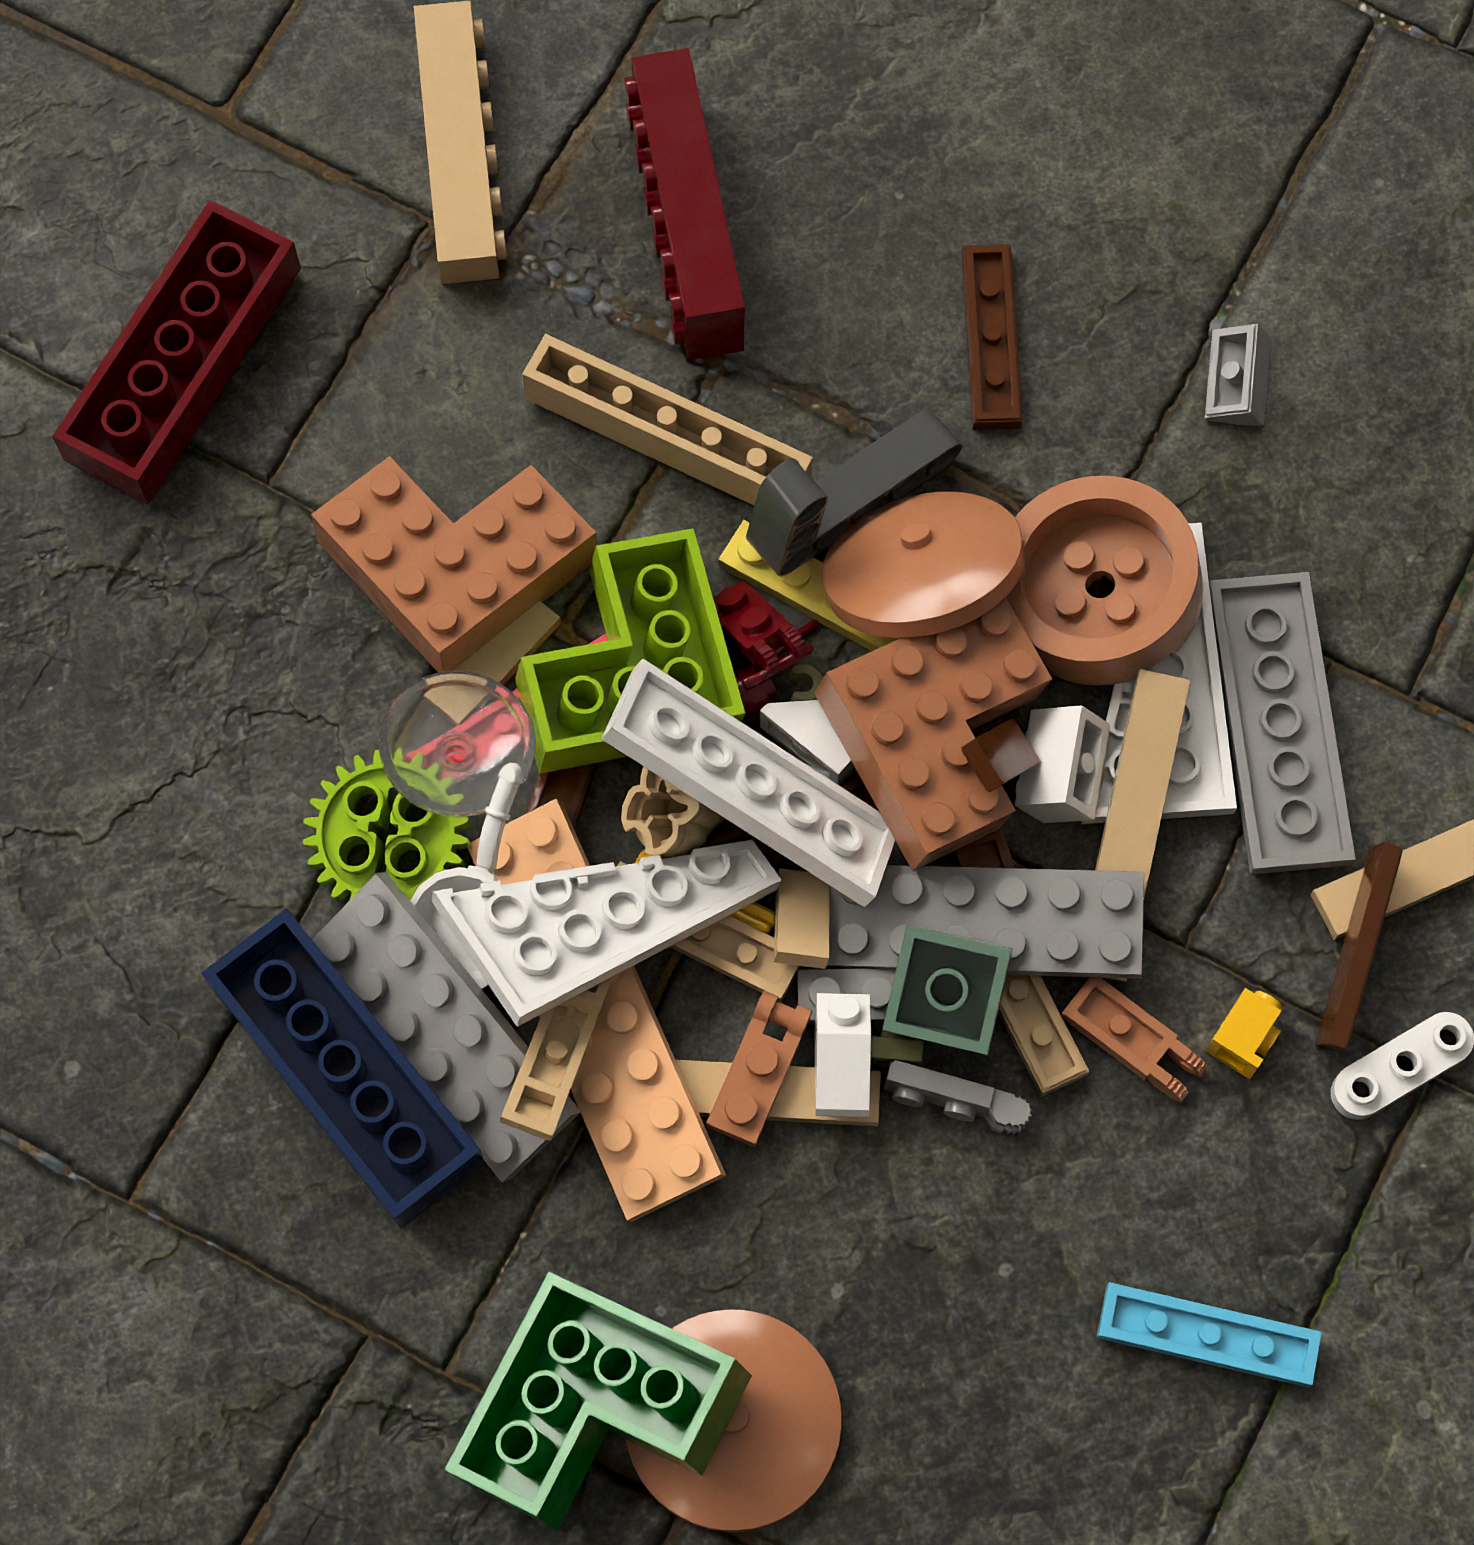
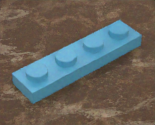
[1096,1282,1322,1388]

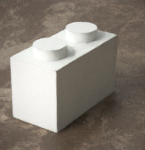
[1014,705,1110,823]

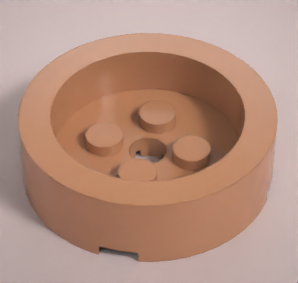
[1006,476,1203,685]

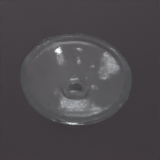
[379,671,536,817]

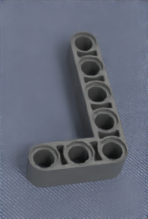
[746,409,963,577]

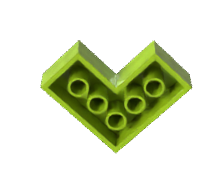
[515,528,745,774]

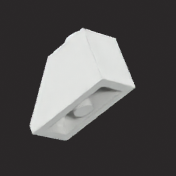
[760,700,856,785]
[814,993,871,1117]

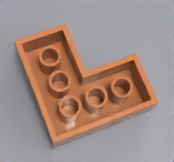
[311,456,597,678]
[814,597,1052,871]

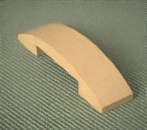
[499,977,613,1141]

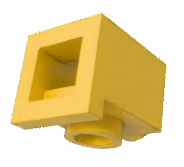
[1205,988,1283,1080]

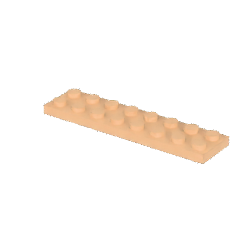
[468,799,726,1222]

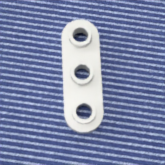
[1331,1012,1474,1120]

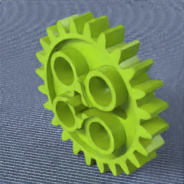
[303,749,472,902]

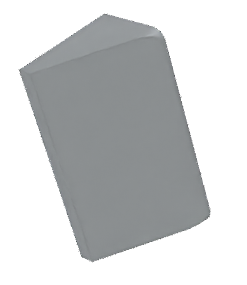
[1205,324,1271,426]

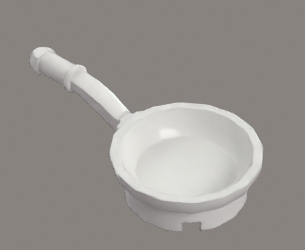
[410,763,523,989]

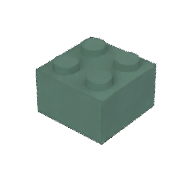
[882,924,1013,1055]

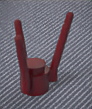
[734,619,819,720]

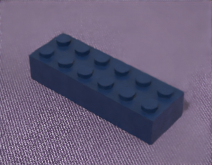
[201,908,485,1229]

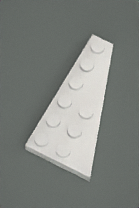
[1081,523,1237,824]
[431,840,781,1027]

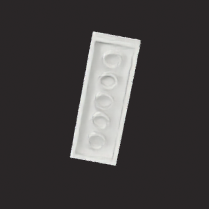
[601,659,895,907]

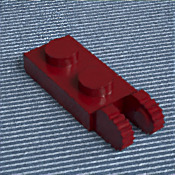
[713,580,808,675]

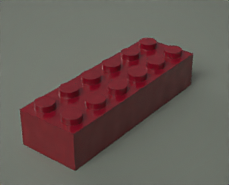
[624,48,745,361]
[52,200,301,504]

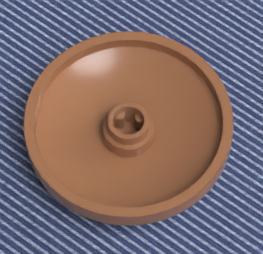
[822,491,1026,638]
[625,1310,841,1532]

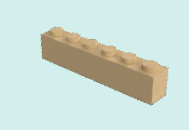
[414,1,507,284]
[522,334,813,506]

